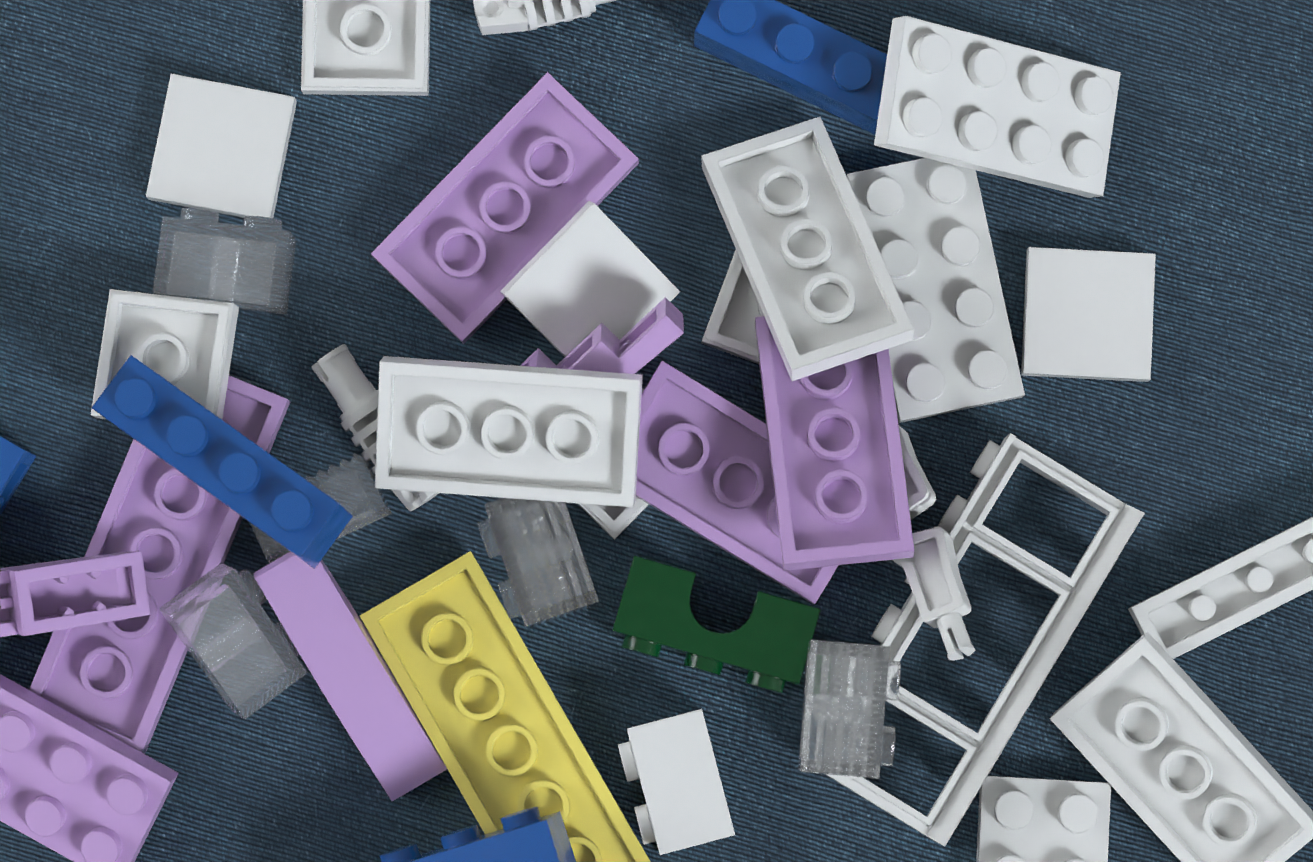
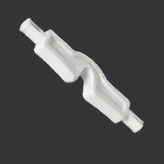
[893,425,975,660]

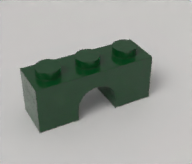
[613,556,820,693]

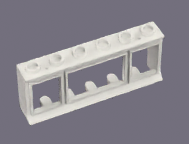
[805,433,1145,847]

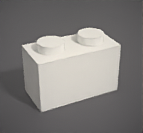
[618,709,735,855]

